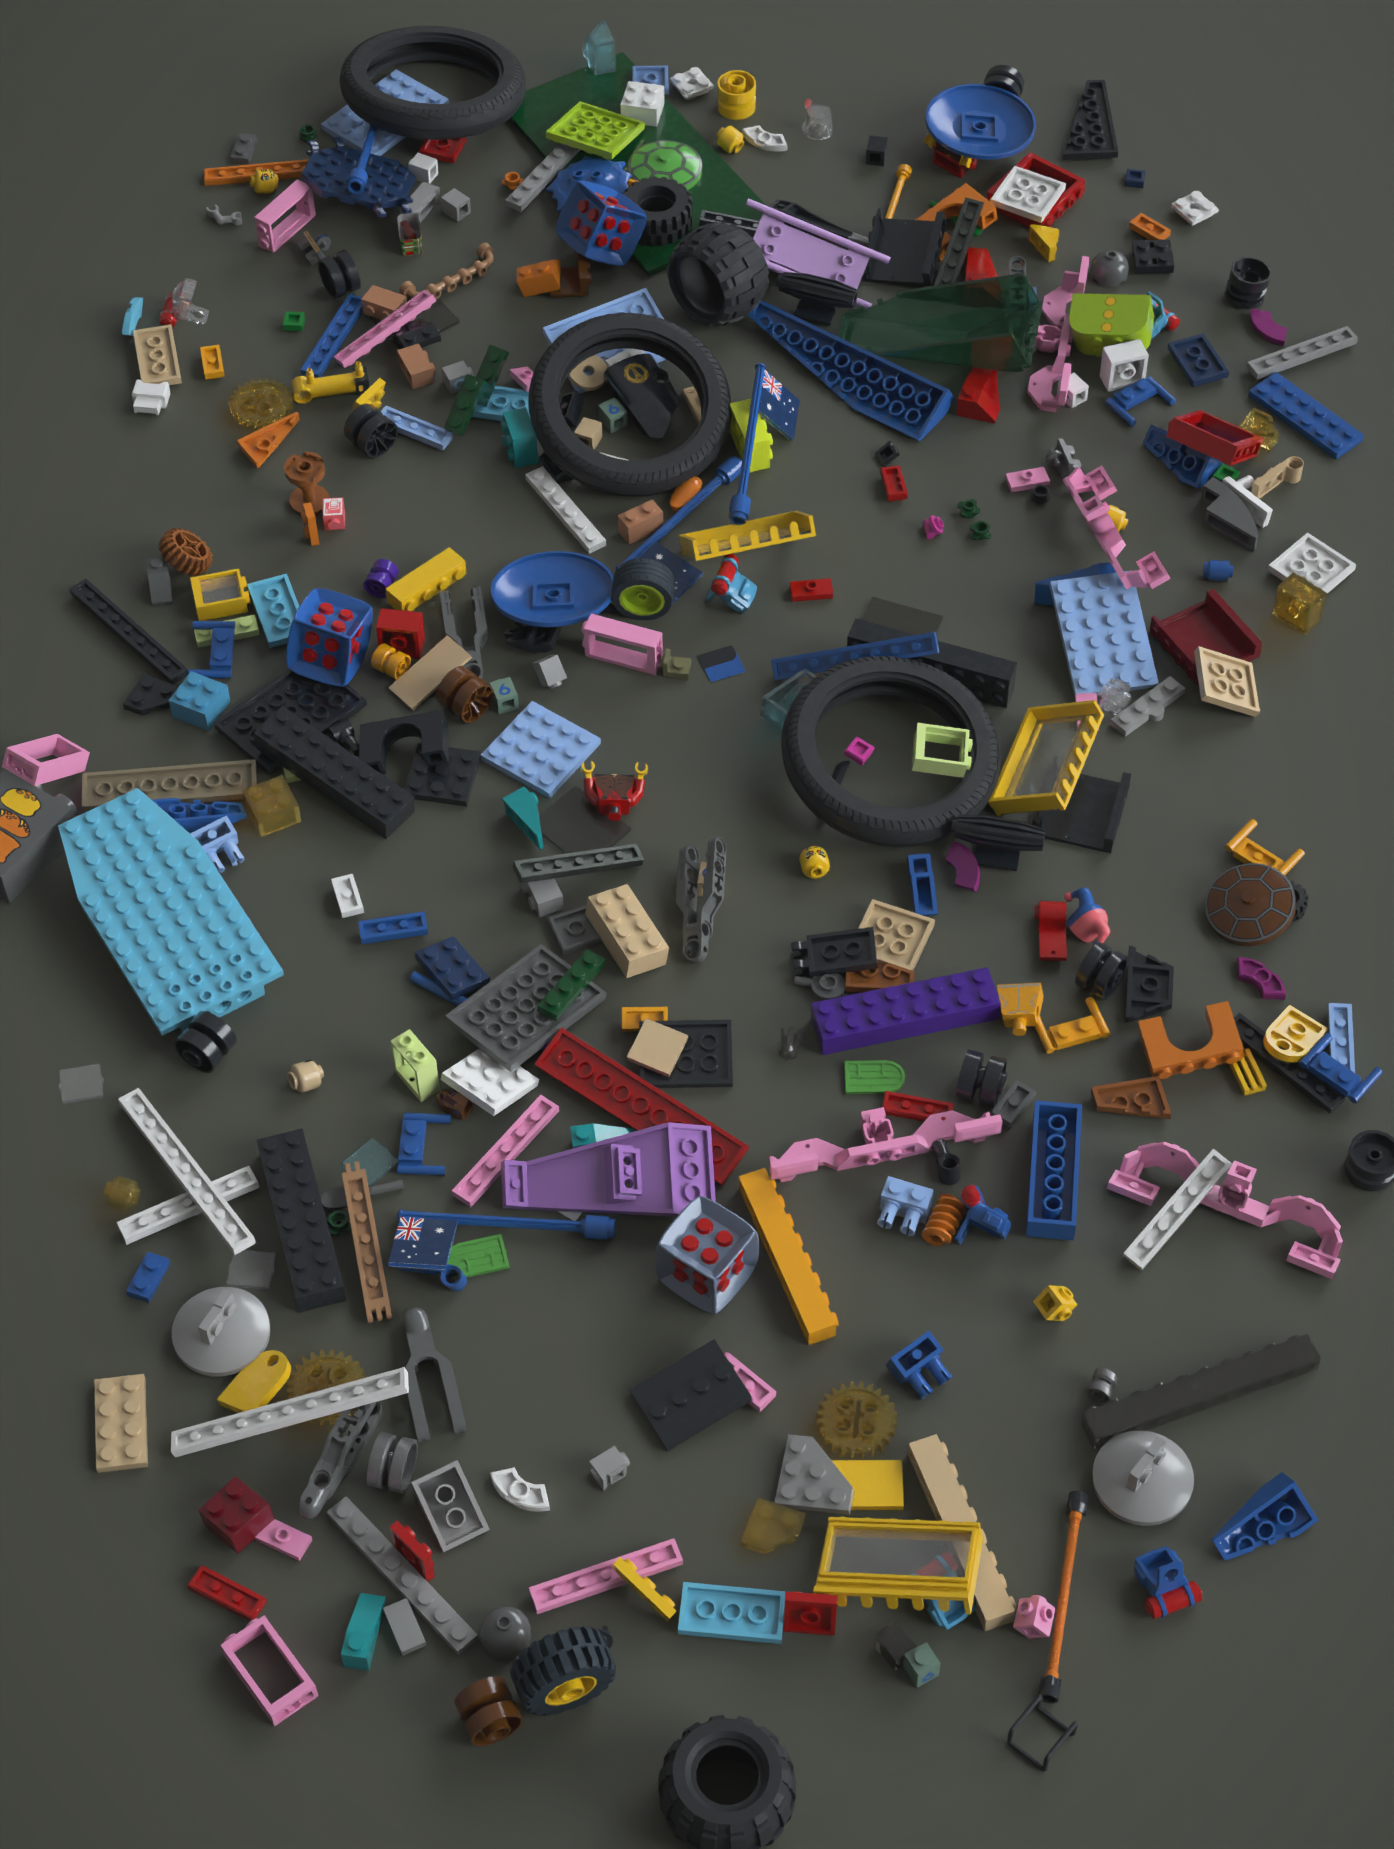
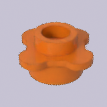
[502,172,524,190]

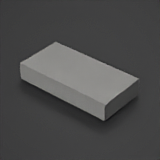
[383,1598,426,1656]

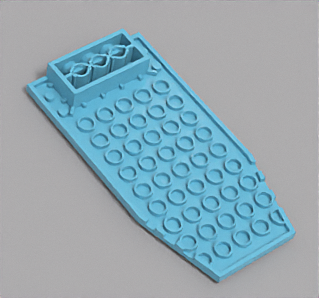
[58,788,284,1036]

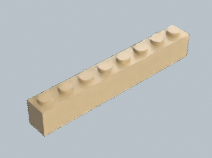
[908,1434,1017,1632]

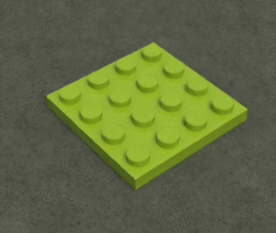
[546,101,645,160]

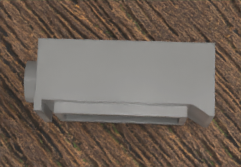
[400,182,441,223]

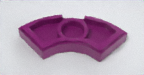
[1250,309,1287,346]
[945,841,980,892]
[1237,957,1286,1000]

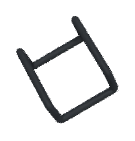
[1007,1694,1078,1771]

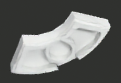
[742,125,787,152]
[490,1467,550,1512]

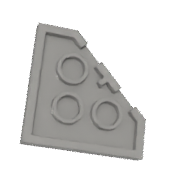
[774,1434,854,1515]

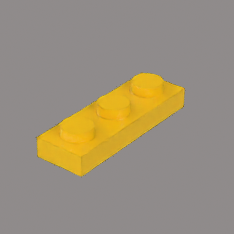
[611,1557,676,1622]

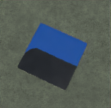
[698,645,746,682]

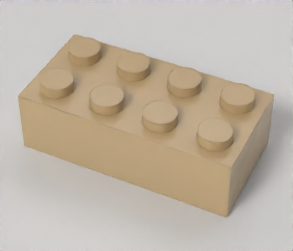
[585,884,669,978]

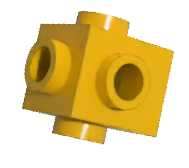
[1033,1285,1077,1321]

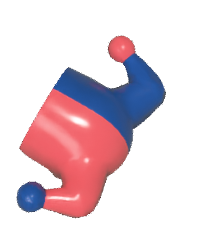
[1064,887,1110,945]

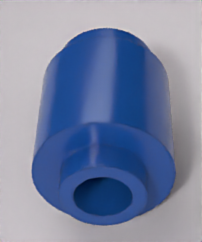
[1203,560,1233,582]

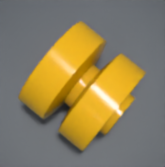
[718,70,756,120]

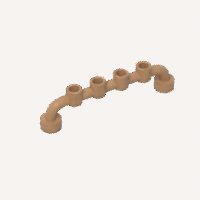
[399,242,494,299]

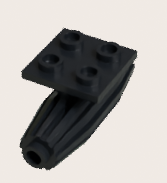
[776,272,858,326]
[951,815,1046,871]

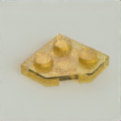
[1238,408,1279,453]
[741,1498,806,1554]

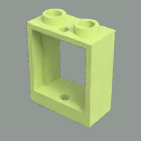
[912,723,972,778]
[390,1029,440,1102]

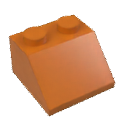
[516,259,561,298]

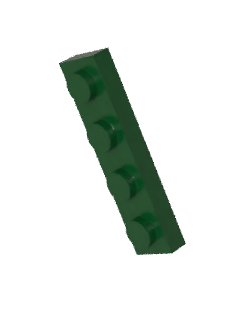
[537,949,606,1021]

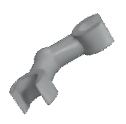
[206,204,242,225]

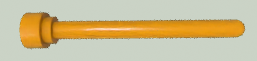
[885,164,912,219]

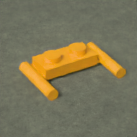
[1225,819,1305,875]
[1034,997,1111,1054]

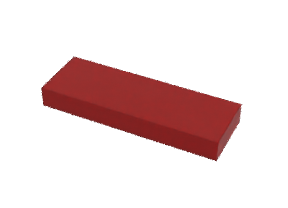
[882,1091,954,1122]
[187,1564,267,1621]

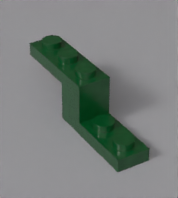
[444,345,509,437]

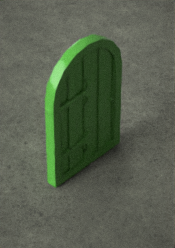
[844,1060,905,1094]
[448,1234,510,1278]

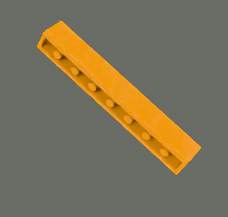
[739,1168,839,1345]

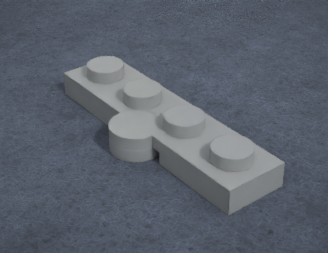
[1110,676,1185,737]

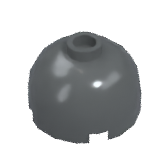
[1090,250,1129,287]
[480,1606,532,1661]

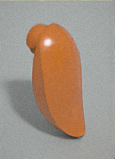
[670,476,702,511]

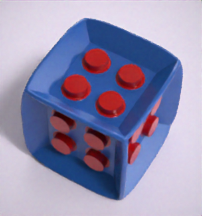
[556,181,647,266]
[286,588,373,687]

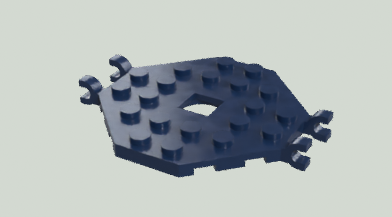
[301,136,416,218]

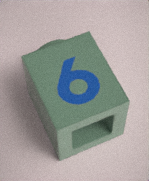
[598,398,628,433]
[490,677,519,714]
[903,1642,941,1688]

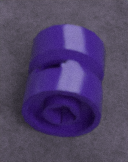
[363,559,399,598]

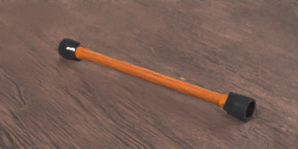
[1038,1491,1089,1704]

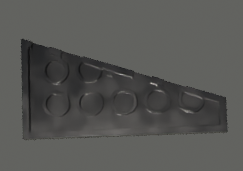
[1063,80,1119,160]

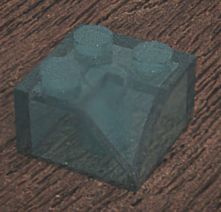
[582,20,616,75]

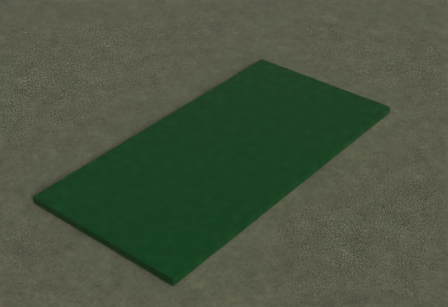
[509,52,765,276]

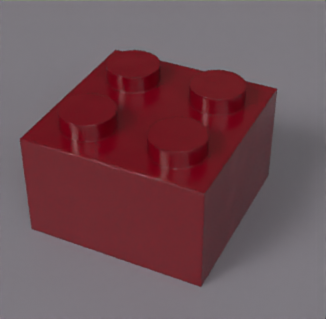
[198,1476,275,1554]

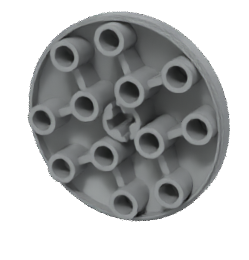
[172,1287,271,1377]
[1092,1430,1194,1526]

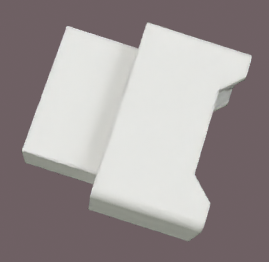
[132,379,171,415]

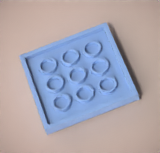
[481,701,601,799]

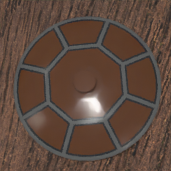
[1205,863,1296,946]

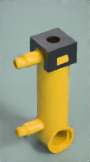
[291,361,370,404]

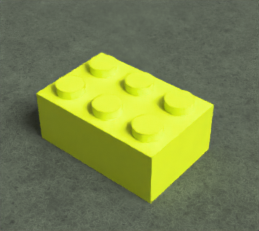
[729,399,773,472]

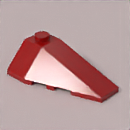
[964,247,1003,305]
[957,360,1000,424]

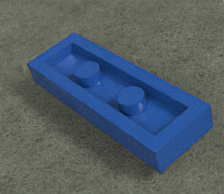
[358,911,428,944]

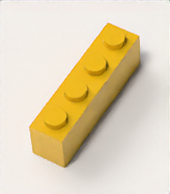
[386,547,467,611]

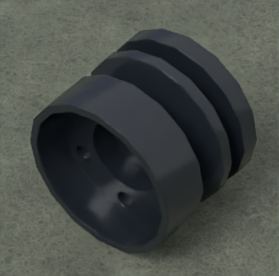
[1225,257,1271,309]

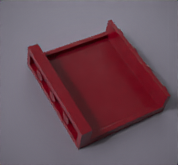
[1149,588,1262,685]

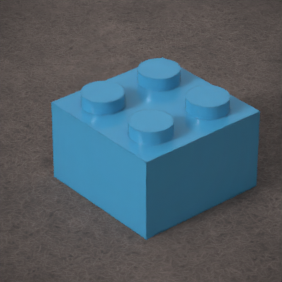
[169,671,231,731]

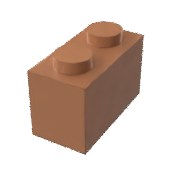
[361,285,407,320]
[397,343,436,389]
[618,499,664,545]

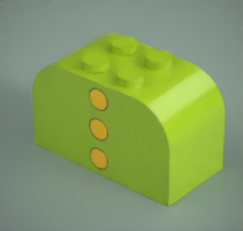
[1069,293,1154,357]

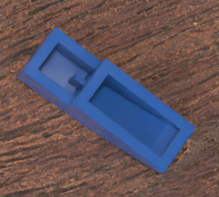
[907,853,938,916]

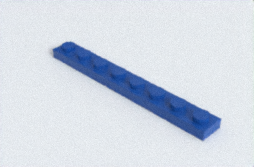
[771,631,940,680]

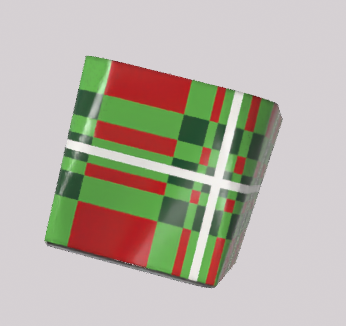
[397,213,422,256]

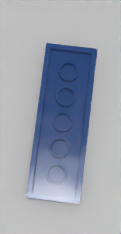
[1248,372,1364,459]

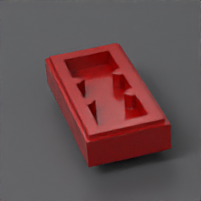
[880,465,908,502]
[790,578,833,602]

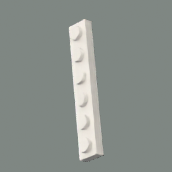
[525,466,606,554]
[1123,1149,1232,1271]
[117,1166,259,1245]

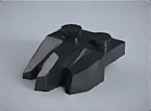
[393,319,441,348]
[504,622,563,653]

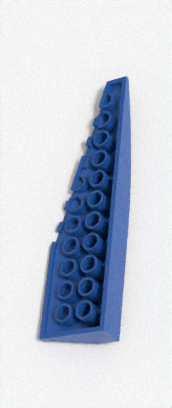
[748,300,955,442]

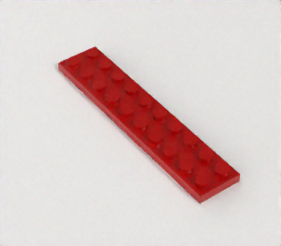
[535,1027,749,1186]

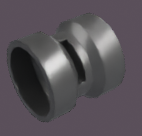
[1086,1368,1118,1403]

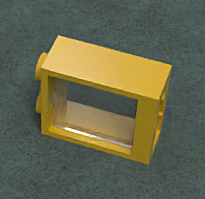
[190,569,251,621]

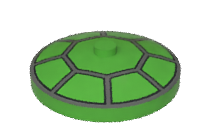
[628,140,702,190]

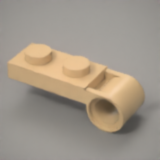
[1251,456,1304,499]

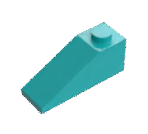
[502,787,544,850]
[570,1124,636,1149]
[341,1593,386,1671]

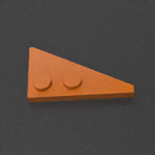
[237,412,300,468]

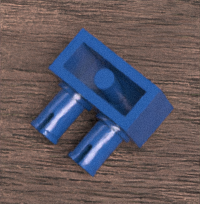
[886,1331,953,1400]

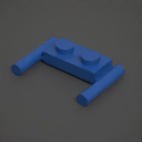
[1105,376,1176,427]
[188,621,236,678]
[1299,1033,1383,1103]
[397,1113,451,1175]

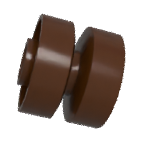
[436,666,494,723]
[454,1676,523,1746]

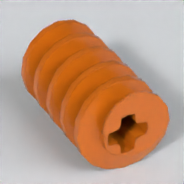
[922,1193,966,1247]

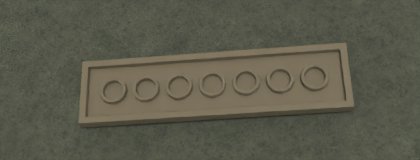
[82,759,257,812]

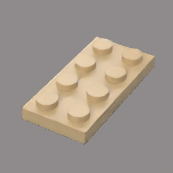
[133,324,182,385]
[94,1374,148,1473]

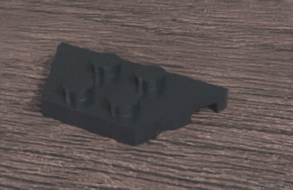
[1125,946,1174,1022]

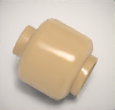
[287,1060,324,1093]

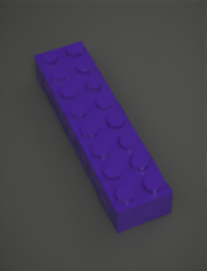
[811,967,1001,1055]

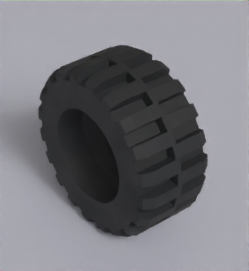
[623,176,692,246]

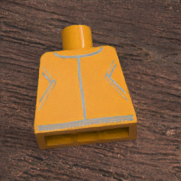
[997,983,1044,1036]

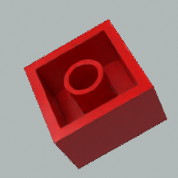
[376,608,425,659]

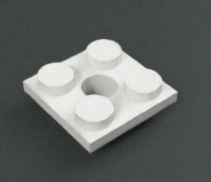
[670,67,714,100]
[1171,191,1219,226]

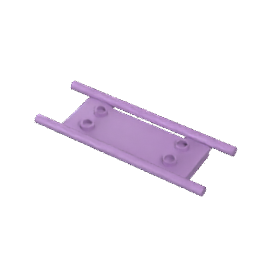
[745,198,891,311]

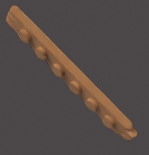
[342,1161,392,1323]

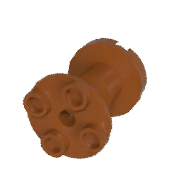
[284,451,329,517]

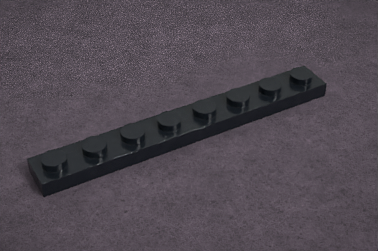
[69,579,188,684]

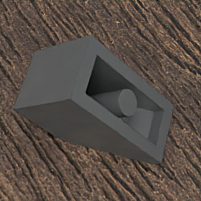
[147,557,173,606]

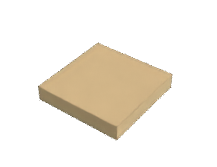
[627,1018,688,1077]

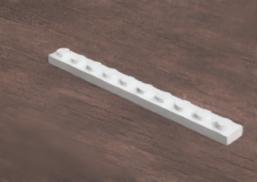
[118,1088,256,1255]
[171,1367,409,1457]

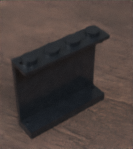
[863,208,947,286]
[1032,757,1132,853]

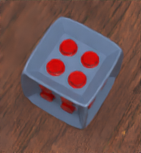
[655,1196,759,1314]

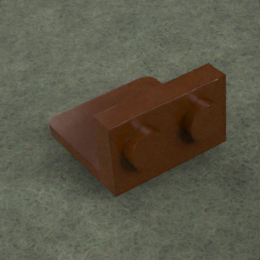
[550,253,592,298]

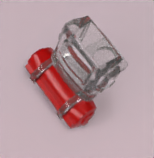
[159,278,209,328]

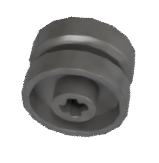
[367,1432,418,1494]

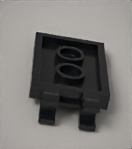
[791,927,878,977]

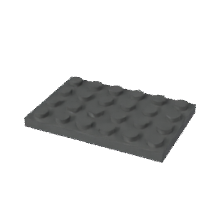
[445,944,607,1072]

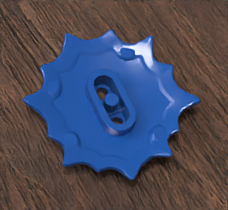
[546,156,632,212]

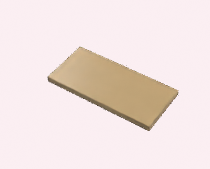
[389,635,472,710]

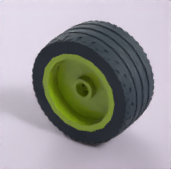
[611,558,675,620]

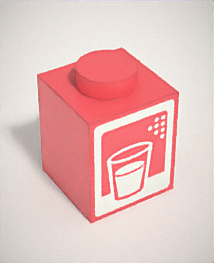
[323,497,345,530]

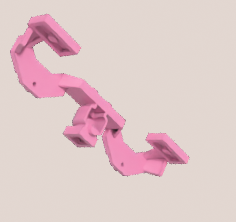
[1027,256,1089,413]
[1063,465,1171,590]
[769,1107,1002,1183]
[1107,1142,1343,1279]

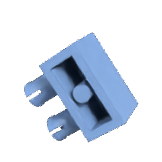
[190,815,245,874]
[877,1176,934,1236]

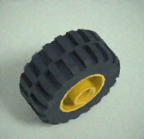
[510,1626,616,1716]

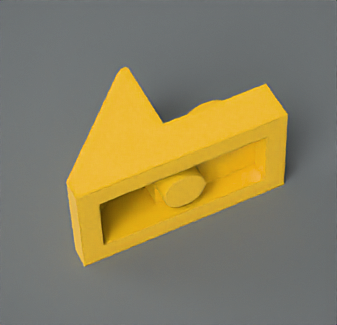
[1029,224,1059,262]

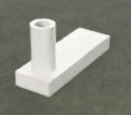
[1222,475,1273,528]

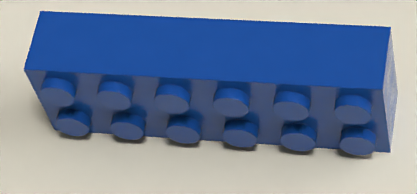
[1026,1100,1082,1241]

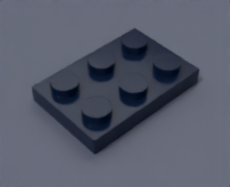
[1167,333,1229,387]
[415,936,490,1000]

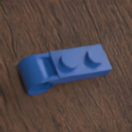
[396,1264,467,1292]

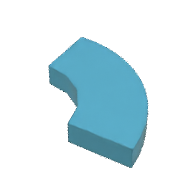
[122,297,143,336]

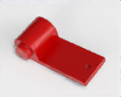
[1034,901,1067,961]

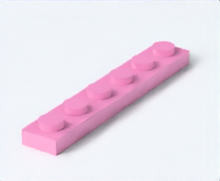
[333,290,436,368]
[452,1095,559,1208]
[529,1538,683,1614]

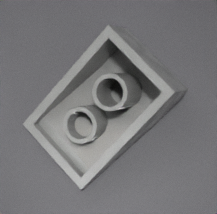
[410,1460,490,1552]

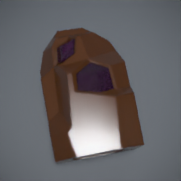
[436,1089,475,1120]

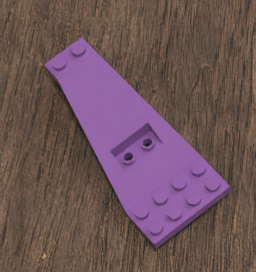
[501,1122,716,1217]

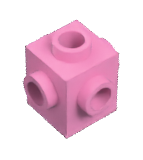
[1013,1595,1055,1639]

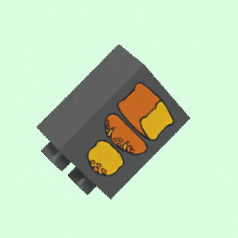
[0,769,77,904]

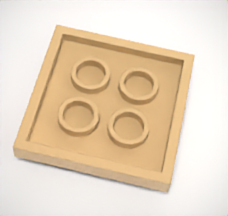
[1194,646,1260,717]
[858,899,935,971]

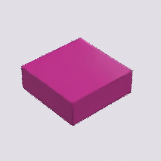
[844,736,875,766]

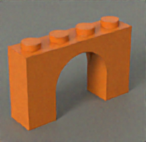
[915,183,997,261]
[1138,1001,1244,1079]

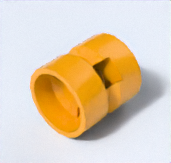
[371,643,411,680]

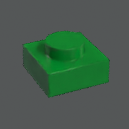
[283,311,305,331]
[1213,463,1240,482]

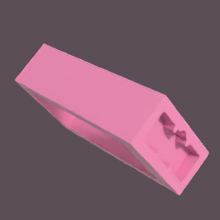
[254,179,316,253]
[581,614,663,675]
[2,734,90,786]
[220,1615,318,1726]

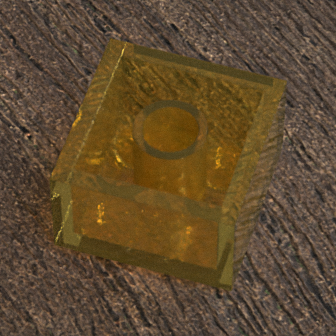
[1272,572,1327,635]
[242,775,302,837]

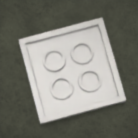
[990,166,1066,223]
[1268,533,1356,603]
[441,1048,539,1116]

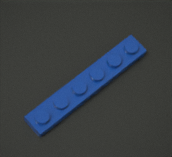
[300,294,363,378]

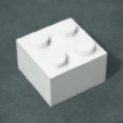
[621,81,665,127]
[1100,339,1149,392]

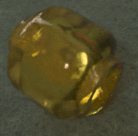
[104,1176,141,1210]

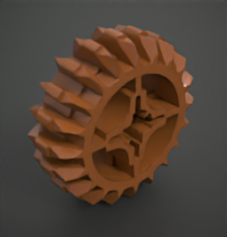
[158,527,213,577]

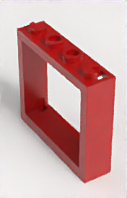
[986,152,1085,228]
[1166,410,1264,466]

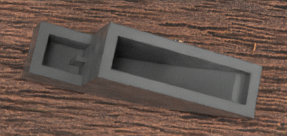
[1201,477,1258,552]

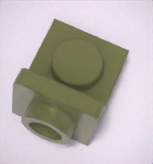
[660,648,691,680]

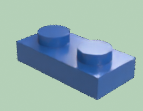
[126,1251,171,1303]

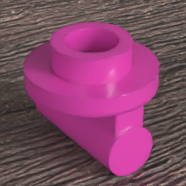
[923,515,944,539]

